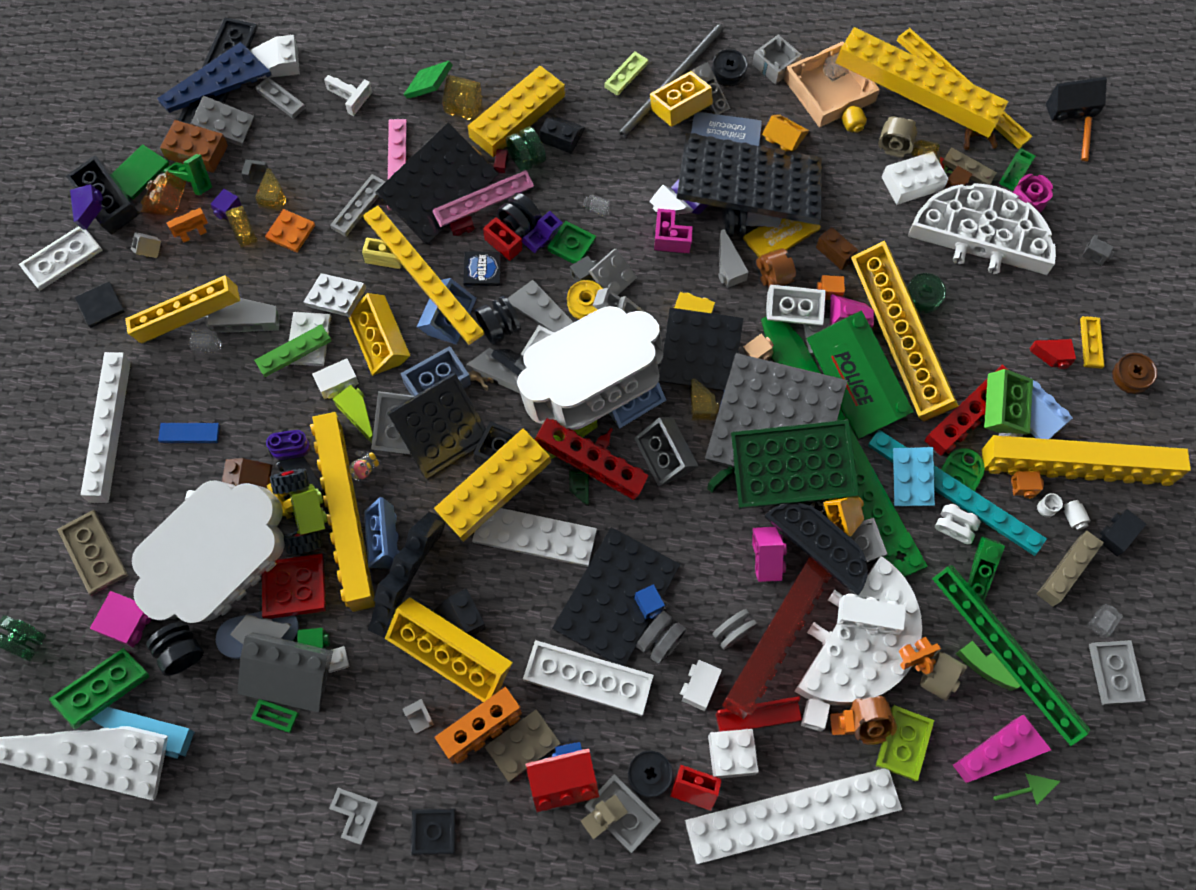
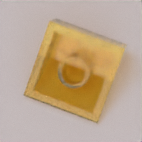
[442,74,482,120]

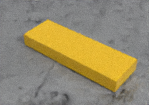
[1080,316,1104,369]

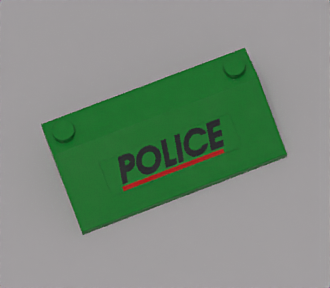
[806,310,914,439]

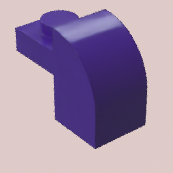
[522,211,563,253]

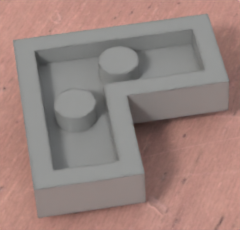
[329,788,379,845]

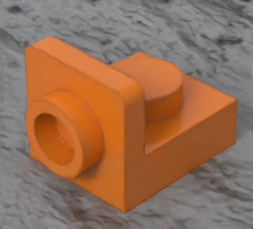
[830,710,855,735]

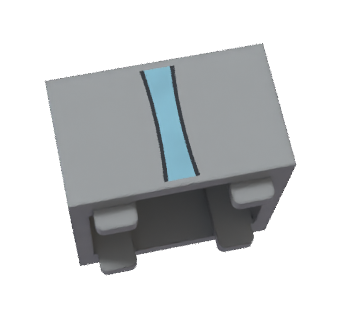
[752,35,802,85]

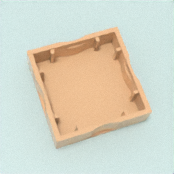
[784,42,880,127]

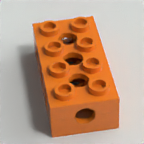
[434,687,522,764]

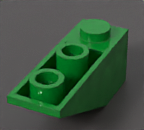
[968,536,1005,602]

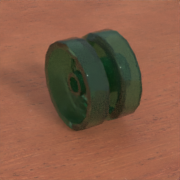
[506,126,546,172]
[0,615,46,662]

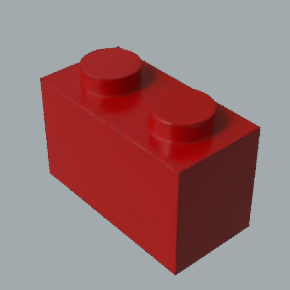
[483,217,522,261]
[670,765,721,811]

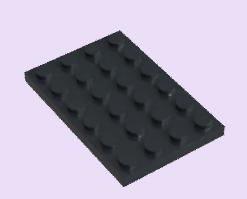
[375,122,498,244]
[552,527,680,666]

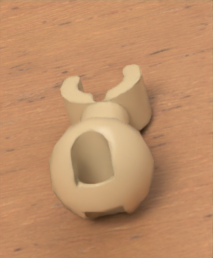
[466,370,494,390]

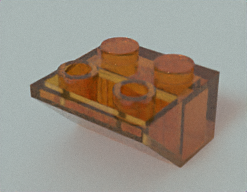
[140,171,186,216]

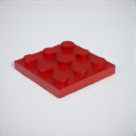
[262,554,326,619]

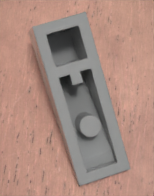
[718,229,749,288]

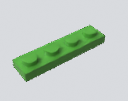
[254,324,331,377]

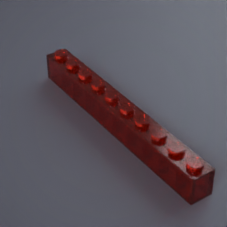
[722,557,832,719]

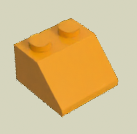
[762,115,809,151]

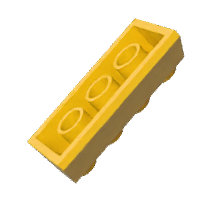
[348,293,410,375]

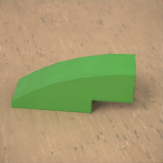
[956,641,1020,691]

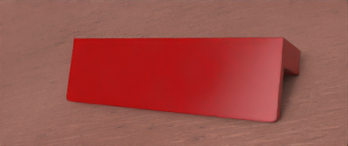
[716,696,802,732]

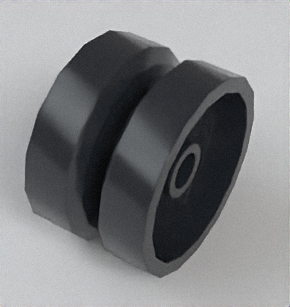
[497,193,542,239]

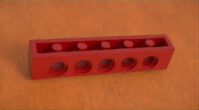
[924,365,1008,456]
[534,418,649,500]

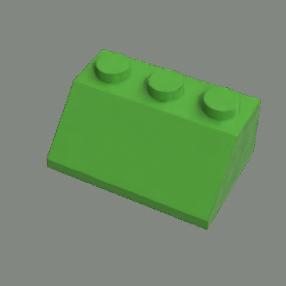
[984,369,1033,434]

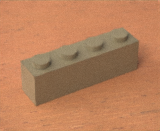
[1036,531,1103,607]

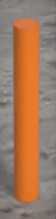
[1081,117,1092,161]

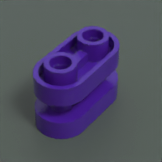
[266,430,311,460]

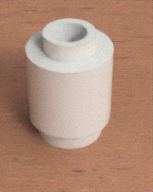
[1063,500,1091,530]

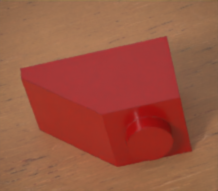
[1030,339,1076,369]

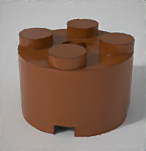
[756,248,796,287]
[850,696,897,745]

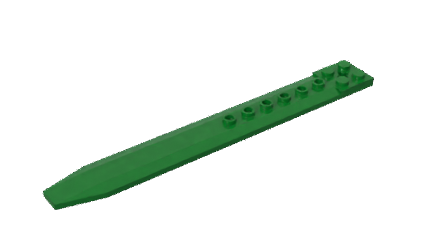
[761,317,928,577]

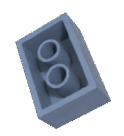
[401,346,471,396]

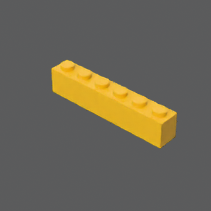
[125,275,240,344]

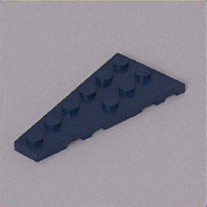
[157,42,272,113]

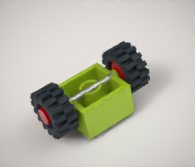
[269,469,327,554]

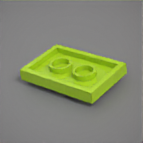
[875,705,934,781]

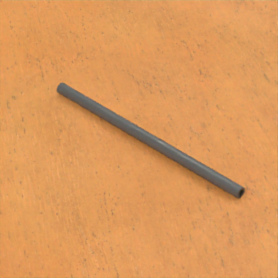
[619,24,724,138]

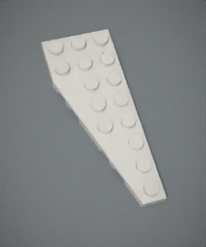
[0,726,168,800]

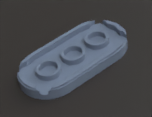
[216,611,299,659]

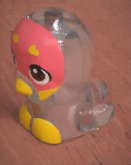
[349,451,379,480]

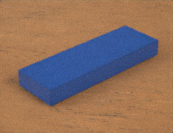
[158,423,220,443]

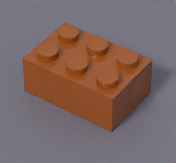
[160,120,228,173]

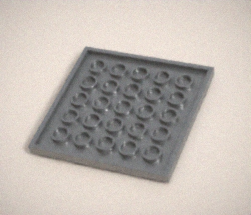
[705,353,848,468]

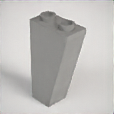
[205,298,280,333]

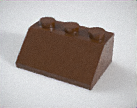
[222,458,272,489]

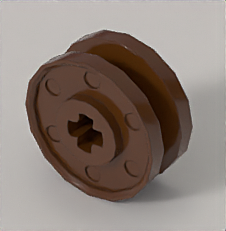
[1112,353,1157,394]

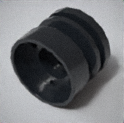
[475,295,521,345]
[146,621,204,676]

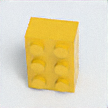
[650,71,713,127]

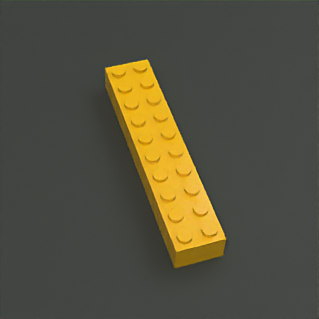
[835,27,1009,138]
[851,241,959,422]
[310,412,376,612]
[982,435,1191,486]

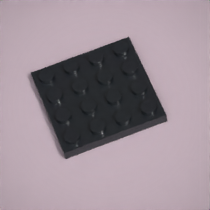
[659,307,744,391]
[387,373,486,479]

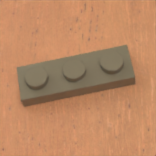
[942,147,997,185]

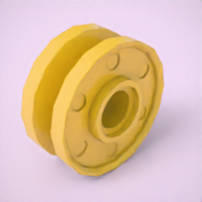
[567,280,603,320]

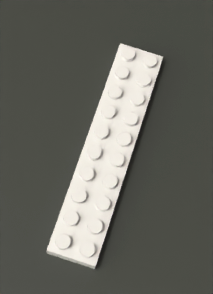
[685,768,902,864]

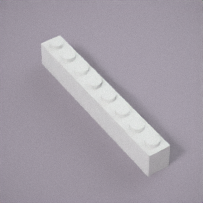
[81,352,131,503]

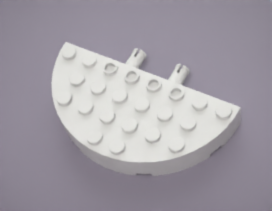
[908,184,1056,275]
[794,556,922,706]

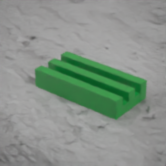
[251,699,299,734]

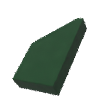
[707,467,735,493]
[569,471,589,506]

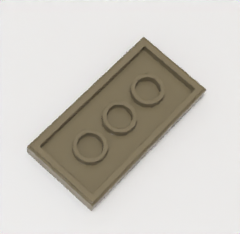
[57,510,128,596]

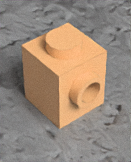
[743,334,774,361]

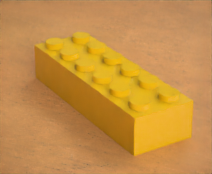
[468,65,565,157]
[434,428,551,542]
[385,597,513,702]

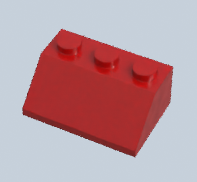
[526,749,600,812]

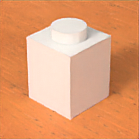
[801,698,830,732]

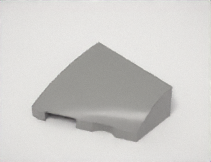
[230,614,291,644]

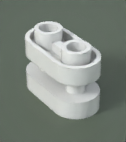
[935,504,981,544]

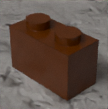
[816,227,858,270]

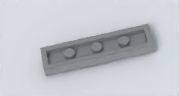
[330,174,385,237]

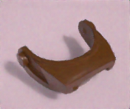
[963,128,998,150]

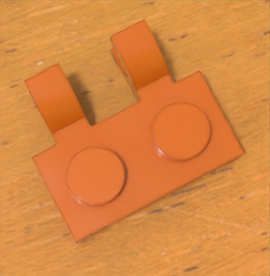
[166,208,208,243]

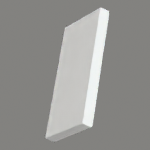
[19,226,103,291]

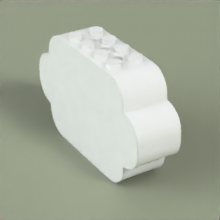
[517,306,663,430]
[132,481,285,623]

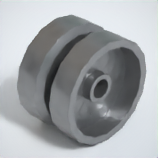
[636,611,687,665]

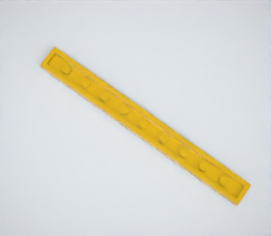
[897,28,1033,149]
[363,206,484,345]

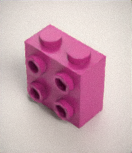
[90,591,152,648]

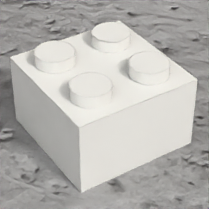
[708,729,758,778]

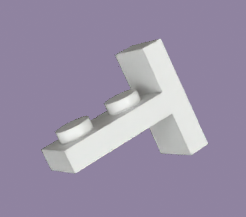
[324,75,372,116]

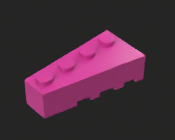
[953,715,1051,783]

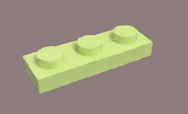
[604,51,648,96]

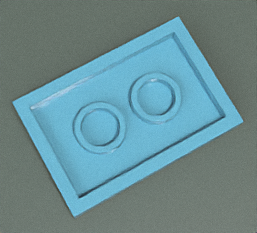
[893,447,935,506]

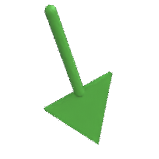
[993,773,1060,804]

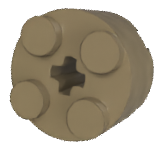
[878,116,918,157]
[920,651,967,701]

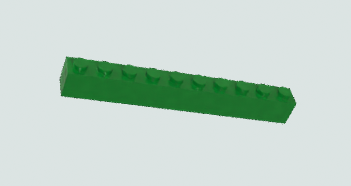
[932,565,1090,746]

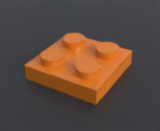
[265,209,315,253]

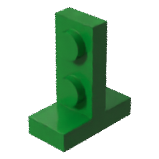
[999,148,1035,191]
[163,154,212,195]

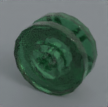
[907,273,946,313]

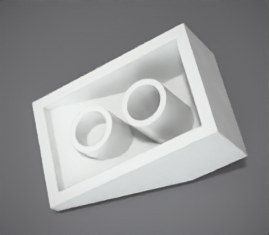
[249,35,300,79]

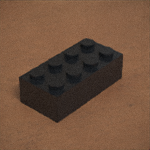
[66,155,140,235]

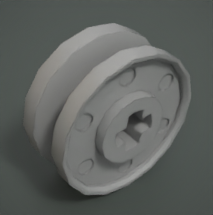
[712,609,758,650]

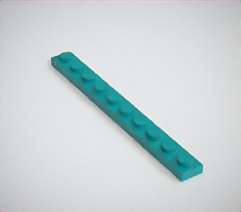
[868,430,1047,556]

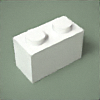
[312,359,359,399]
[680,660,722,711]

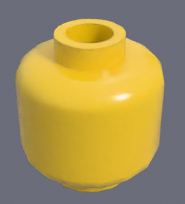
[841,106,867,133]

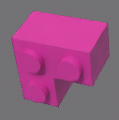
[654,208,692,253]
[752,527,787,582]

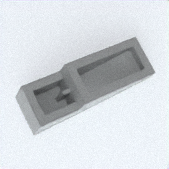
[593,288,645,314]

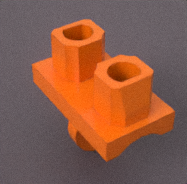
[899,637,941,674]

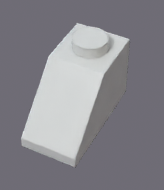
[650,185,693,215]

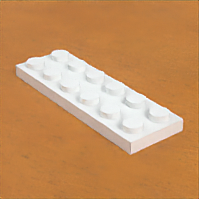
[472,508,597,567]
[523,640,653,716]

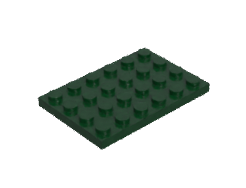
[731,420,859,509]

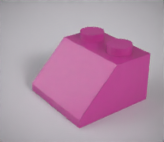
[830,294,874,328]

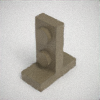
[580,794,628,840]

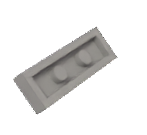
[255,77,305,119]

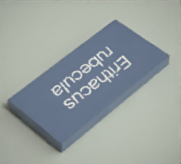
[691,112,762,146]

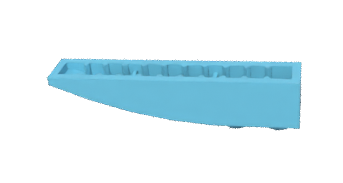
[91,707,194,759]

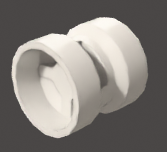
[1037,493,1063,517]

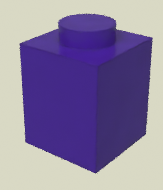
[211,189,242,221]

